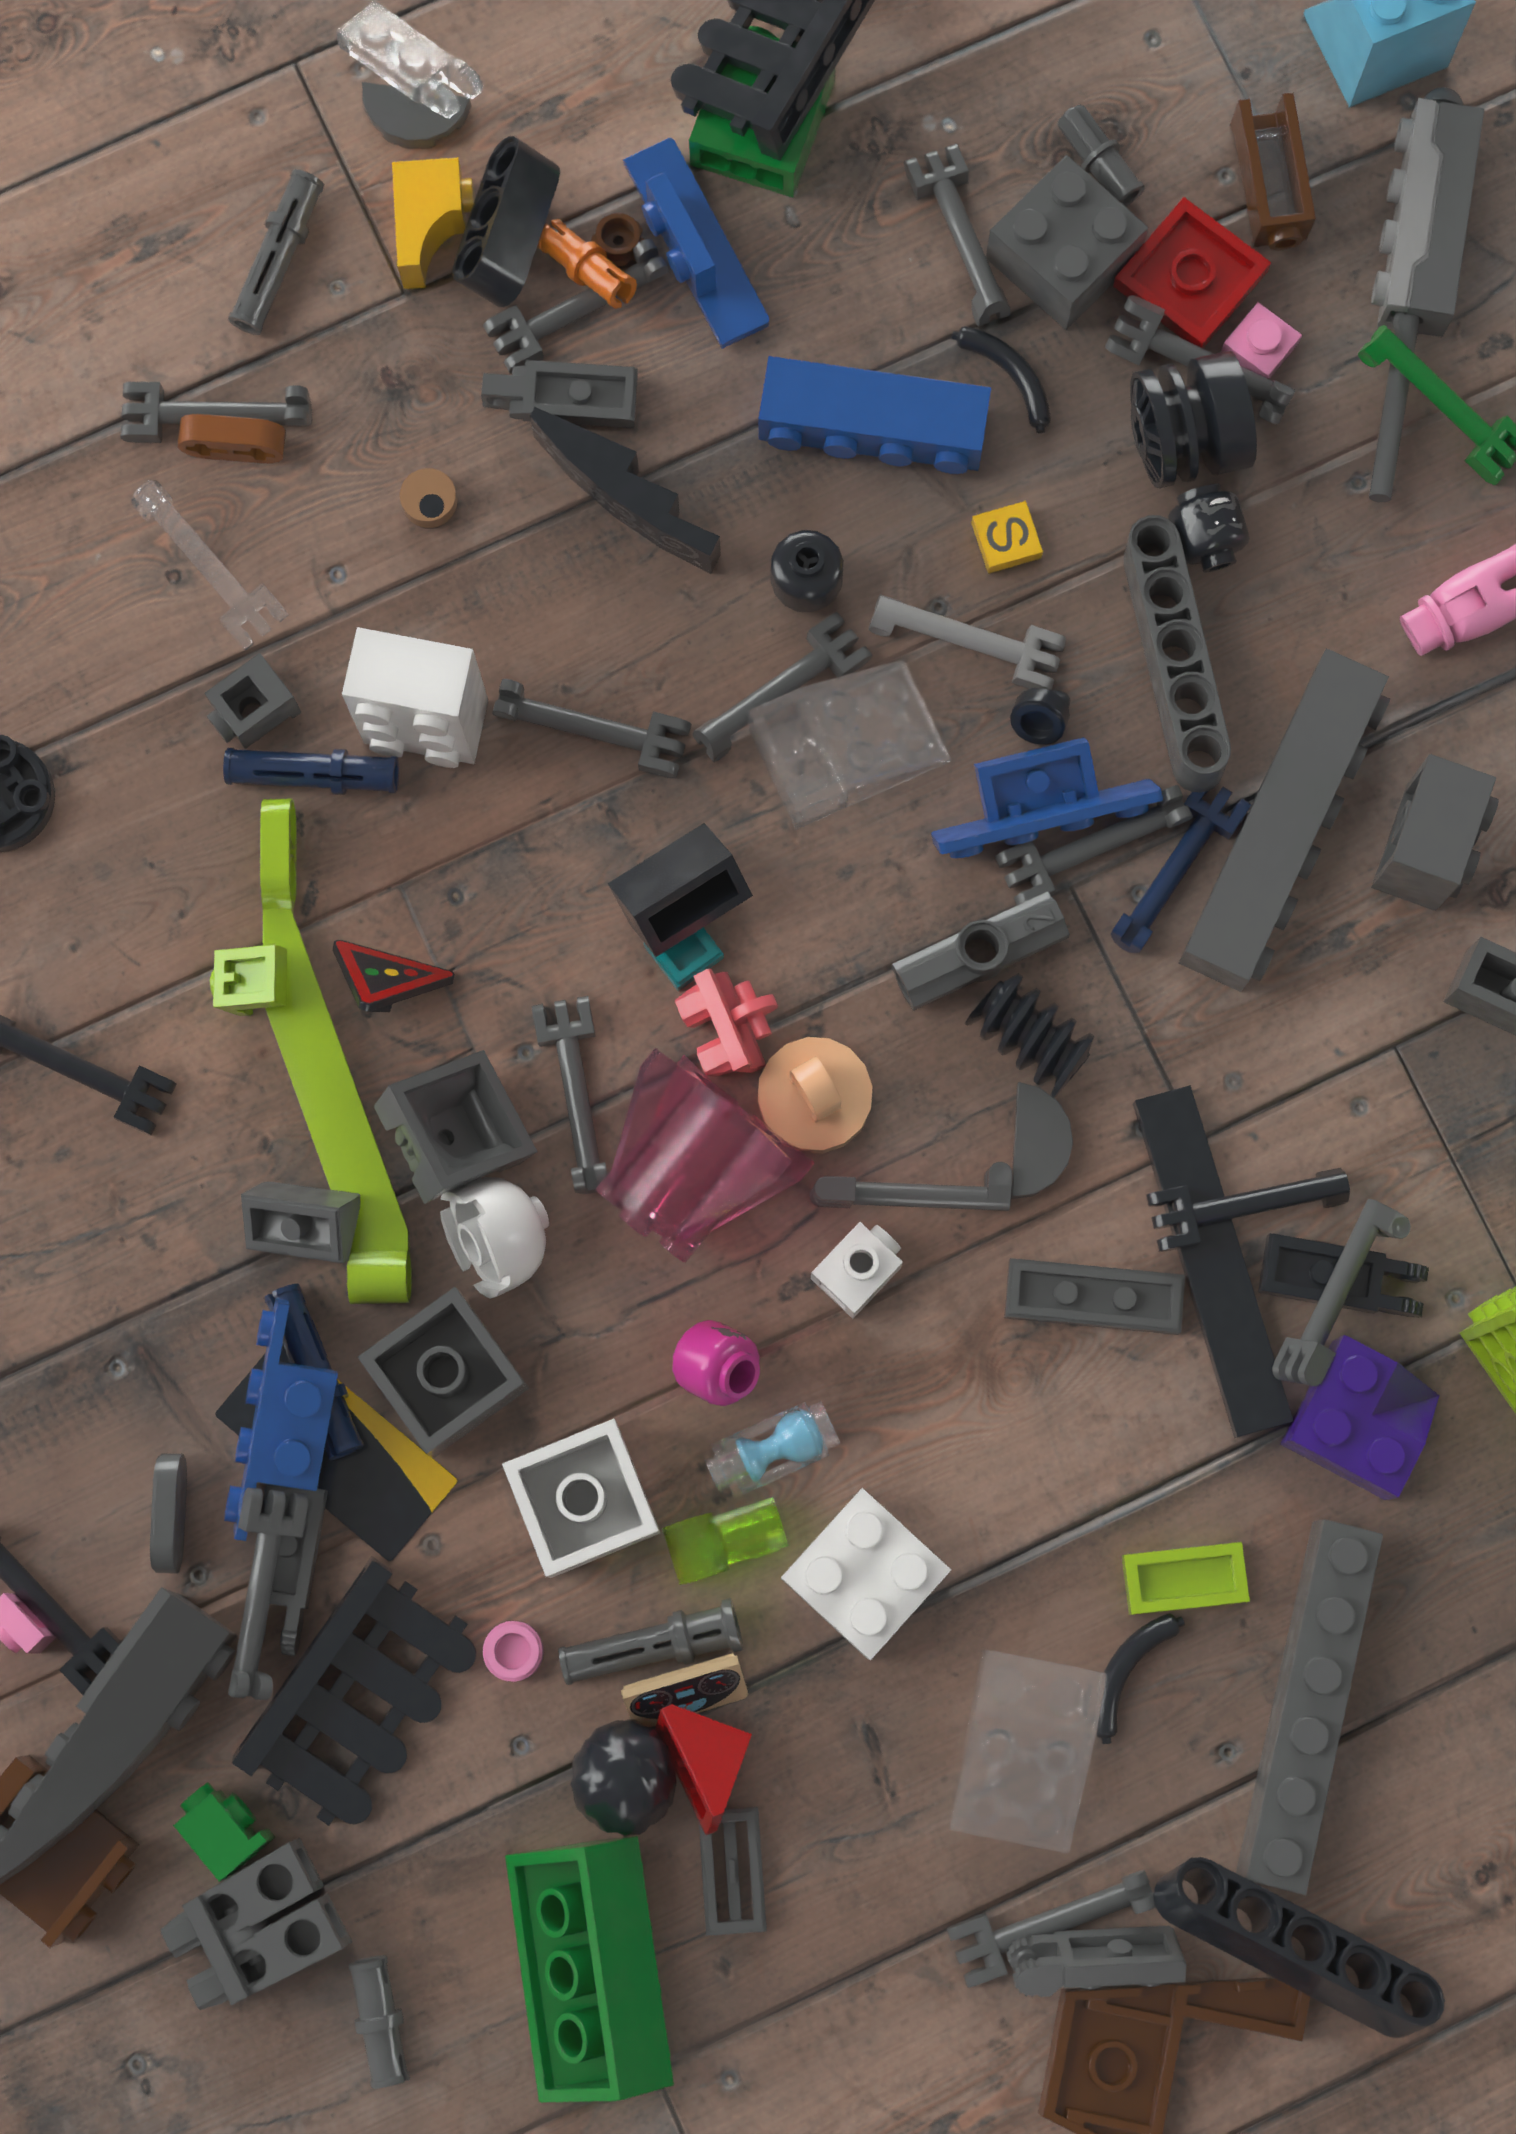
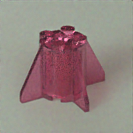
[596,1048,815,1263]

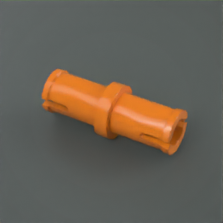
[537,219,637,309]

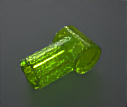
[661,1497,789,1586]

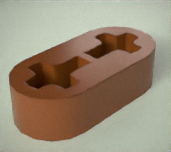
[178,414,286,464]

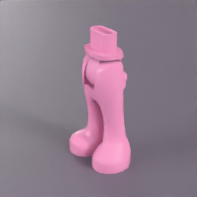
[1400,544,1516,656]

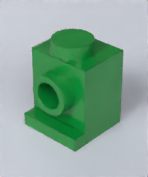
[173,1782,276,1882]

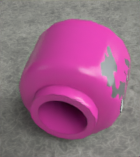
[672,1320,760,1406]

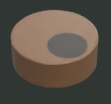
[400,468,457,528]

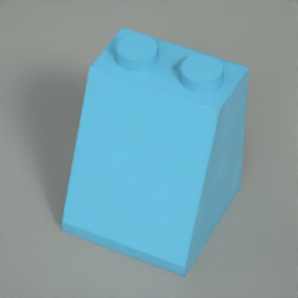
[1303,0,1476,107]

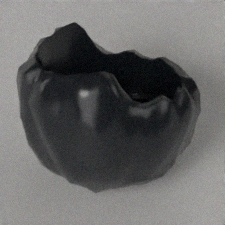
[570,1719,677,1837]

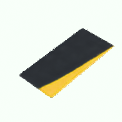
[215,1343,457,1561]

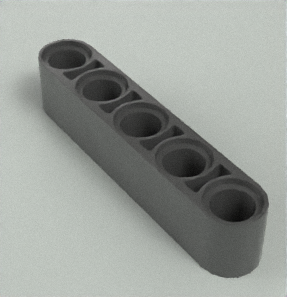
[1124,515,1231,792]

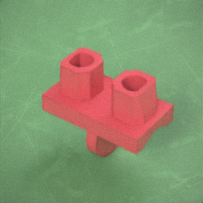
[675,969,778,1076]

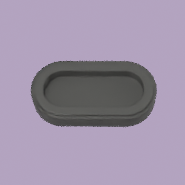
[150,1453,187,1574]

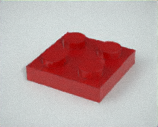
[1113,197,1271,348]

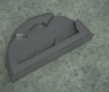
[362,82,472,149]
[1011,1082,1073,1199]

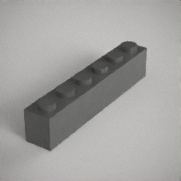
[1179,648,1390,992]
[1236,1519,1383,1895]

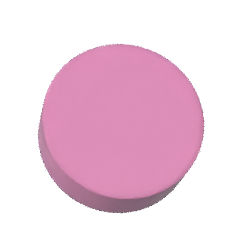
[483,1621,544,1682]

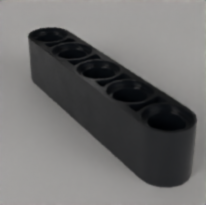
[1153,1857,1445,2038]

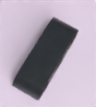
[452,136,560,308]

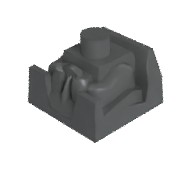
[373,1050,538,1204]

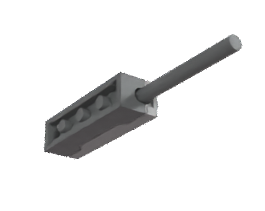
[1369,87,1484,503]

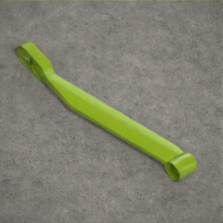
[260,799,412,1304]

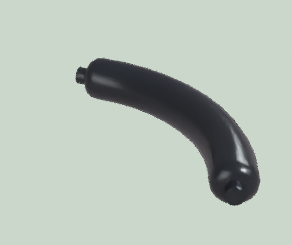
[951,326,1051,433]
[1093,1613,1185,1744]

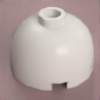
[440,1177,549,1299]

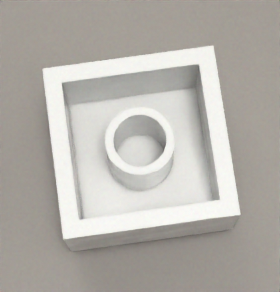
[502,1419,661,1578]
[781,1488,951,1660]

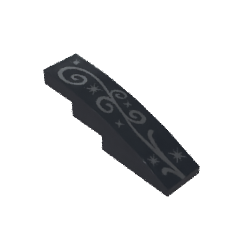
[530,407,721,574]

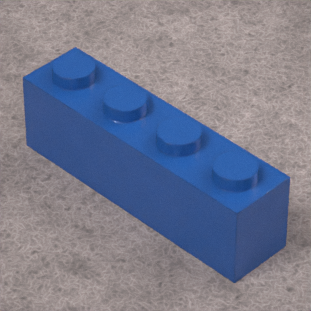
[758,356,991,474]

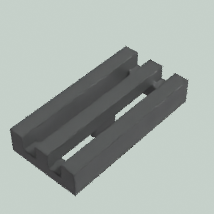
[699,1806,767,1936]

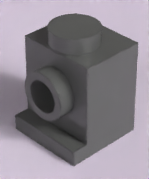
[205,653,302,749]

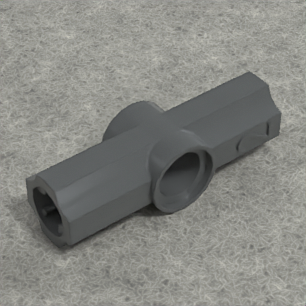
[892,891,1070,1011]

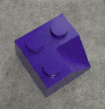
[1280,1334,1440,1500]

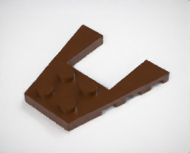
[1038,1977,1310,2134]

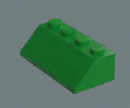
[505,1836,674,2102]

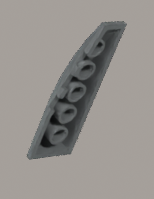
[0,1587,237,1884]

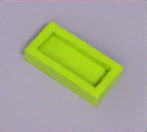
[1121,1542,1250,1615]

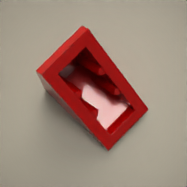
[655,1704,752,1836]

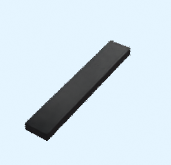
[1133,1085,1294,1439]

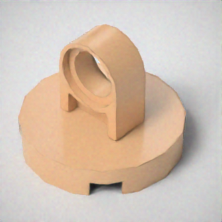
[758,1037,873,1154]

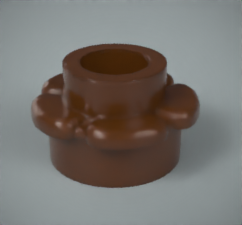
[591,213,645,268]

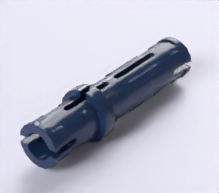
[223,747,399,795]
[264,1283,364,1461]

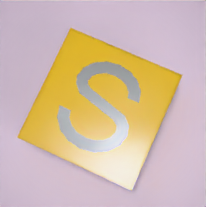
[971,501,1043,574]

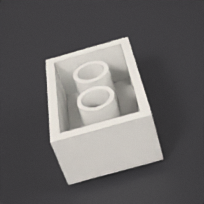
[342,627,488,768]

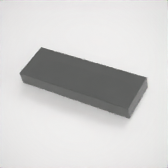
[1004,1258,1185,1335]

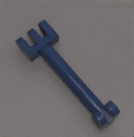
[1110,786,1252,953]

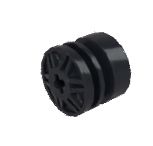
[1130,351,1257,488]

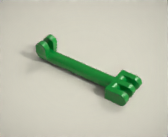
[1358,325,1516,485]

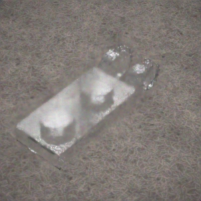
[336,0,484,119]

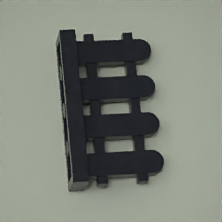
[671,0,875,161]
[232,1556,476,1826]

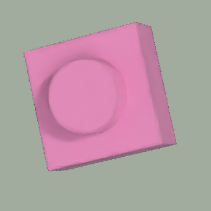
[1221,302,1302,379]
[0,1593,56,1653]

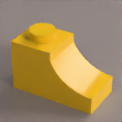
[392,157,475,289]

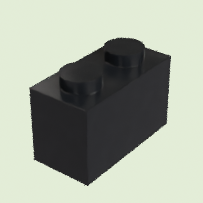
[607,823,753,957]

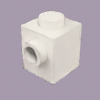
[811,1222,903,1319]

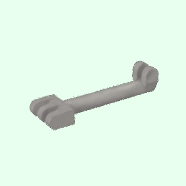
[868,594,1066,690]

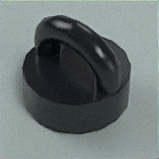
[1010,688,1070,745]

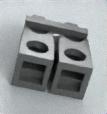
[161,1838,352,2010]

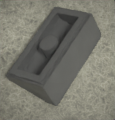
[241,1181,361,1263]

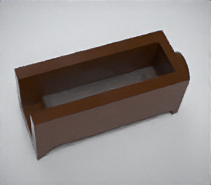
[1230,92,1316,251]

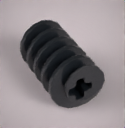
[965,973,1094,1098]

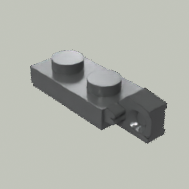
[481,360,638,428]

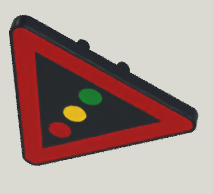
[332,940,455,1012]

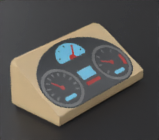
[621,1653,748,1727]

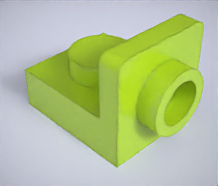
[210,944,287,1016]

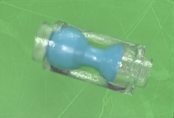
[705,1401,840,1498]

